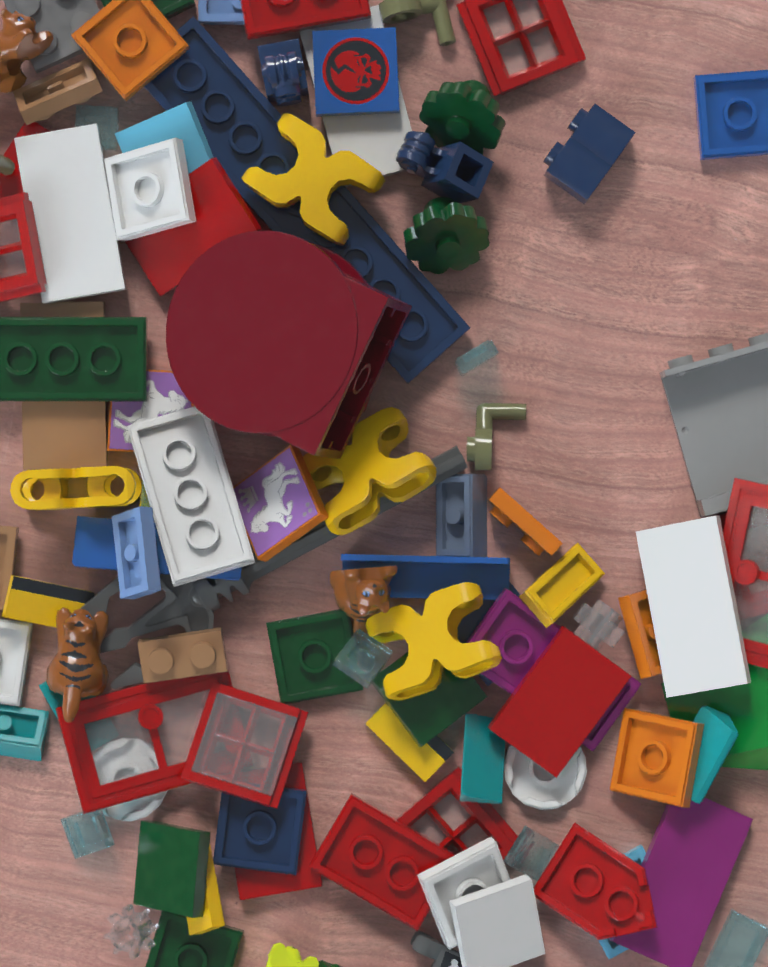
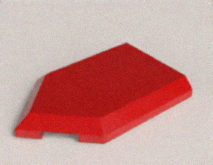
[534,823,658,940]

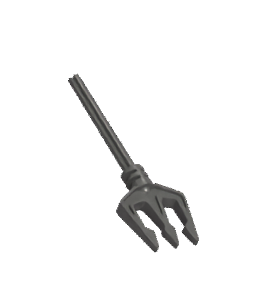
[80,446,468,689]

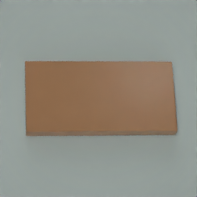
[20,301,108,470]

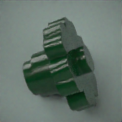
[419,80,506,155]
[403,197,490,274]

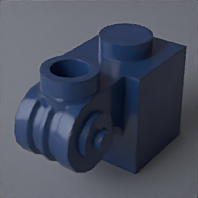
[257,38,309,107]
[396,131,494,203]

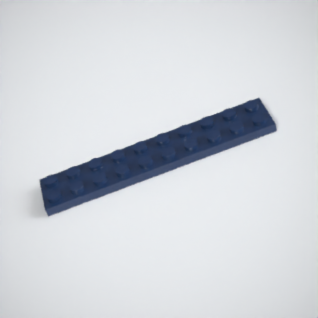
[144,16,470,384]

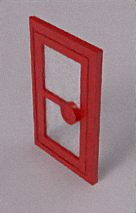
[723,478,768,669]
[55,670,254,814]

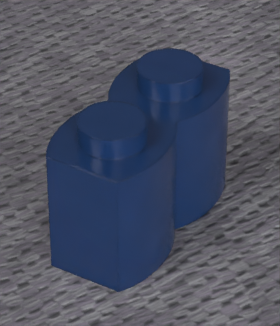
[543,104,636,204]

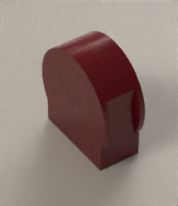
[166,231,412,459]

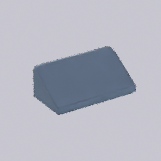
[436,474,487,557]

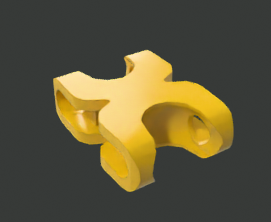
[241,113,386,245]
[303,407,437,535]
[10,466,143,510]
[365,582,502,701]

